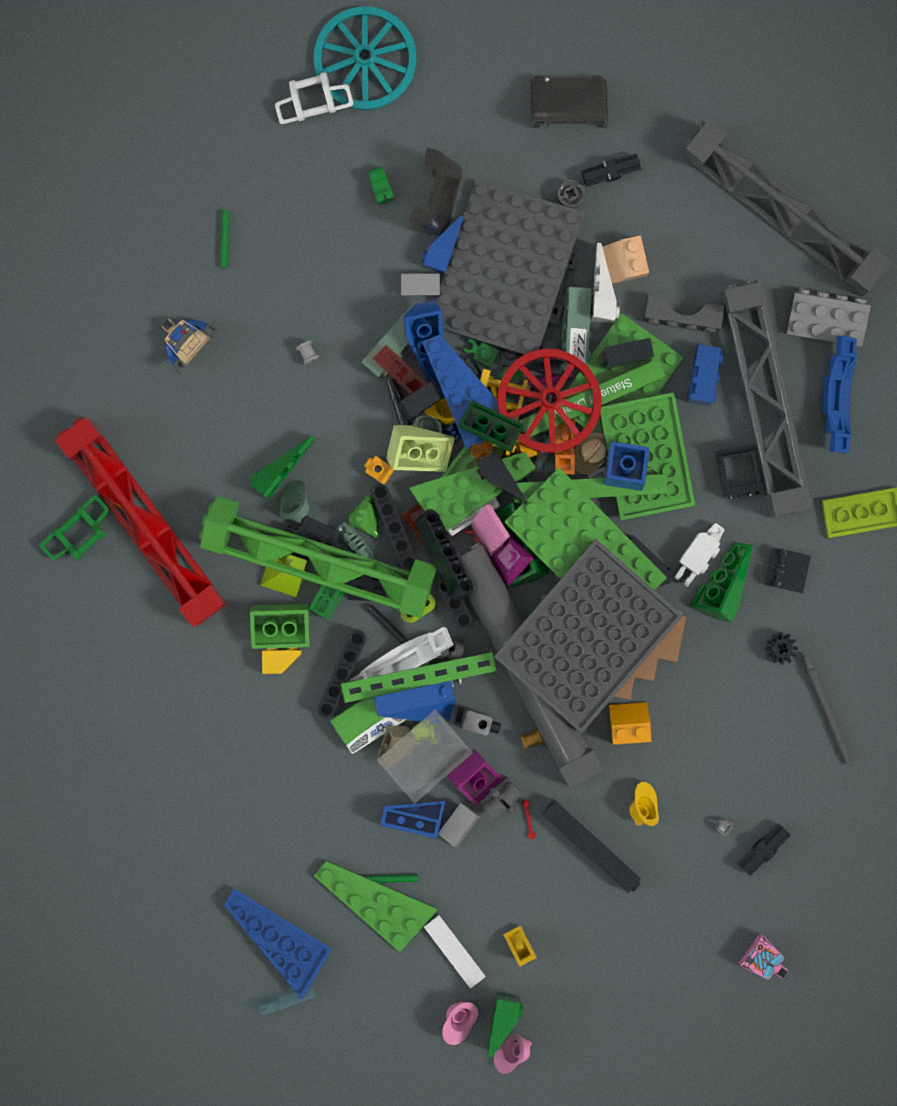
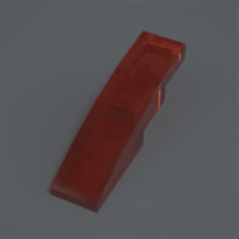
[373,345,427,395]

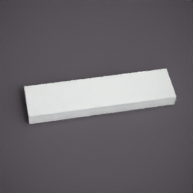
[424,915,486,988]

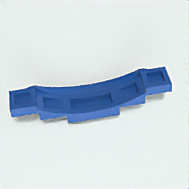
[821,336,857,453]

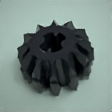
[765,632,798,665]

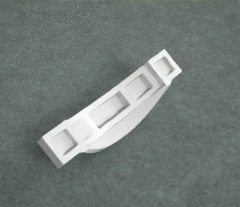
[350,627,454,681]

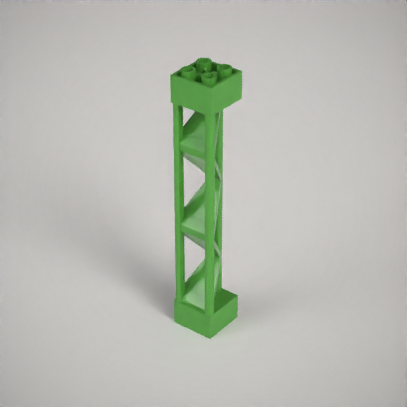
[199,496,437,618]

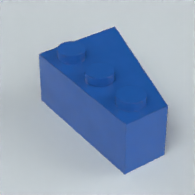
[686,344,723,406]
[380,801,445,839]

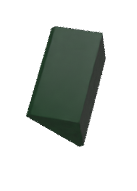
[457,400,525,452]

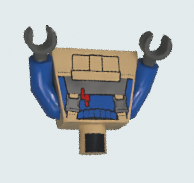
[162,319,219,374]

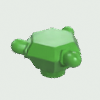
[349,495,380,538]

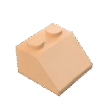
[602,235,649,284]

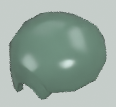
[412,413,442,433]

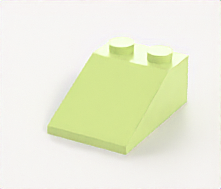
[386,425,455,472]

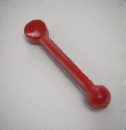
[522,800,536,839]

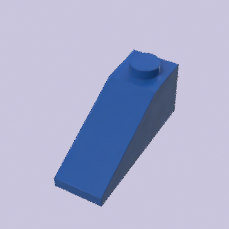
[421,216,464,274]

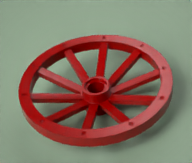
[497,349,602,453]

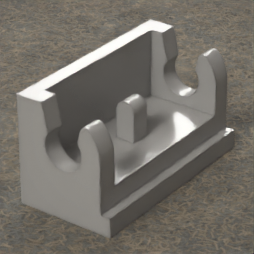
[401,273,440,295]
[438,803,480,847]

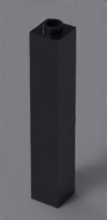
[542,799,641,893]

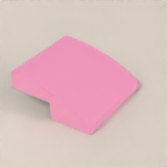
[471,505,510,557]

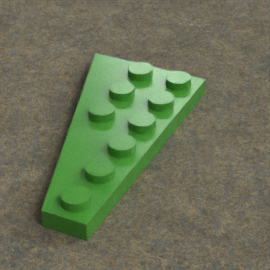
[314,861,438,952]

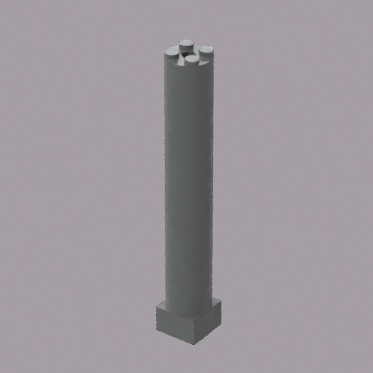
[458,543,604,789]

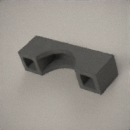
[644,295,725,333]

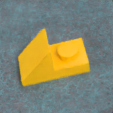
[503,926,537,967]

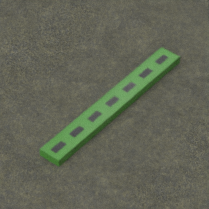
[341,652,496,703]

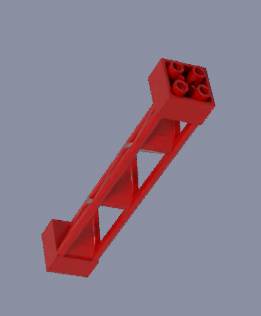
[55,417,227,627]

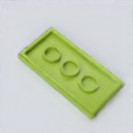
[821,487,897,538]

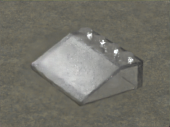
[377,709,473,804]

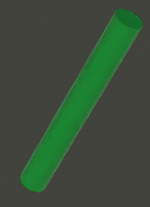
[220,210,229,268]
[363,874,418,883]

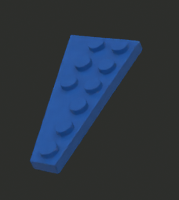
[422,335,514,449]
[224,889,332,999]

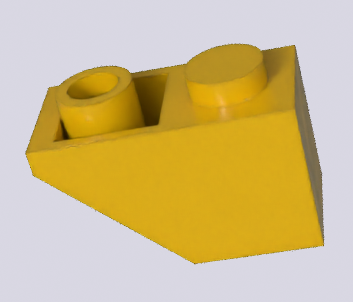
[262,647,302,674]

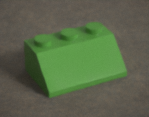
[250,604,310,649]

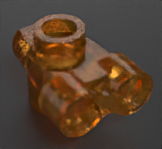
[470,440,493,462]

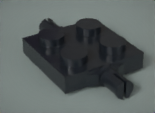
[285,516,346,560]

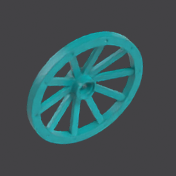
[314,6,417,110]

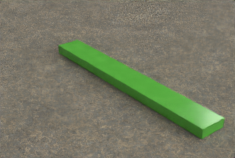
[514,474,668,503]

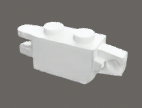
[674,523,725,587]

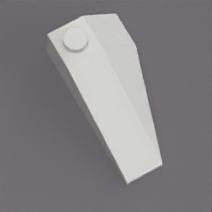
[592,243,620,323]

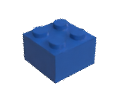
[604,441,650,491]

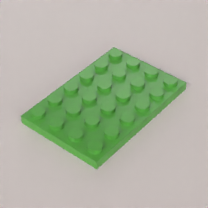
[567,313,684,434]
[600,392,695,520]

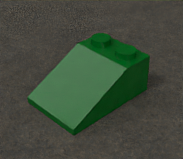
[487,993,524,1058]

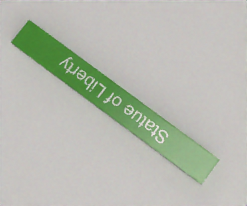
[518,359,665,438]

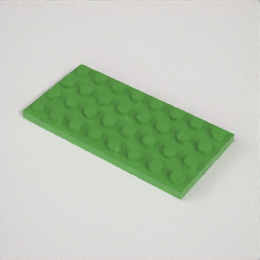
[504,467,667,590]

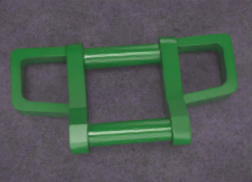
[40,495,110,561]

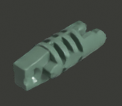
[337,521,375,560]

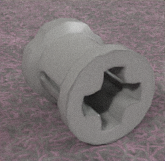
[296,340,319,365]

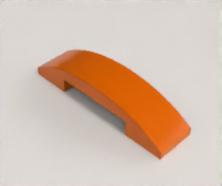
[555,397,575,475]

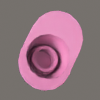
[442,1001,478,1045]
[494,1032,532,1074]

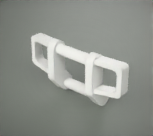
[275,72,354,124]

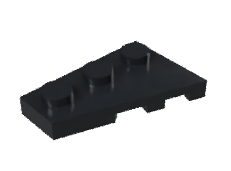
[500,338,562,377]

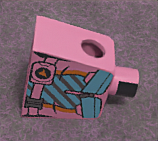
[739,933,788,980]

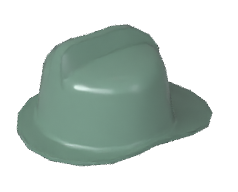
[279,480,309,523]

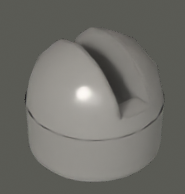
[716,819,733,836]

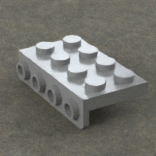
[786,288,871,347]

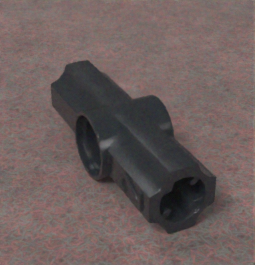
[581,154,641,187]
[738,823,791,876]

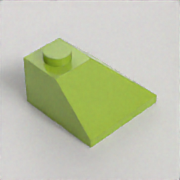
[260,554,309,597]

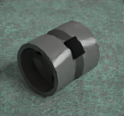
[434,639,465,662]

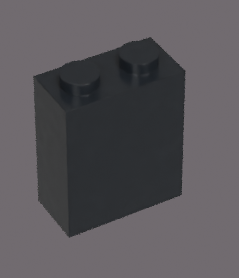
[599,338,654,370]

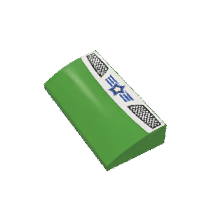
[330,693,406,754]

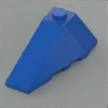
[404,300,443,381]
[374,681,455,723]

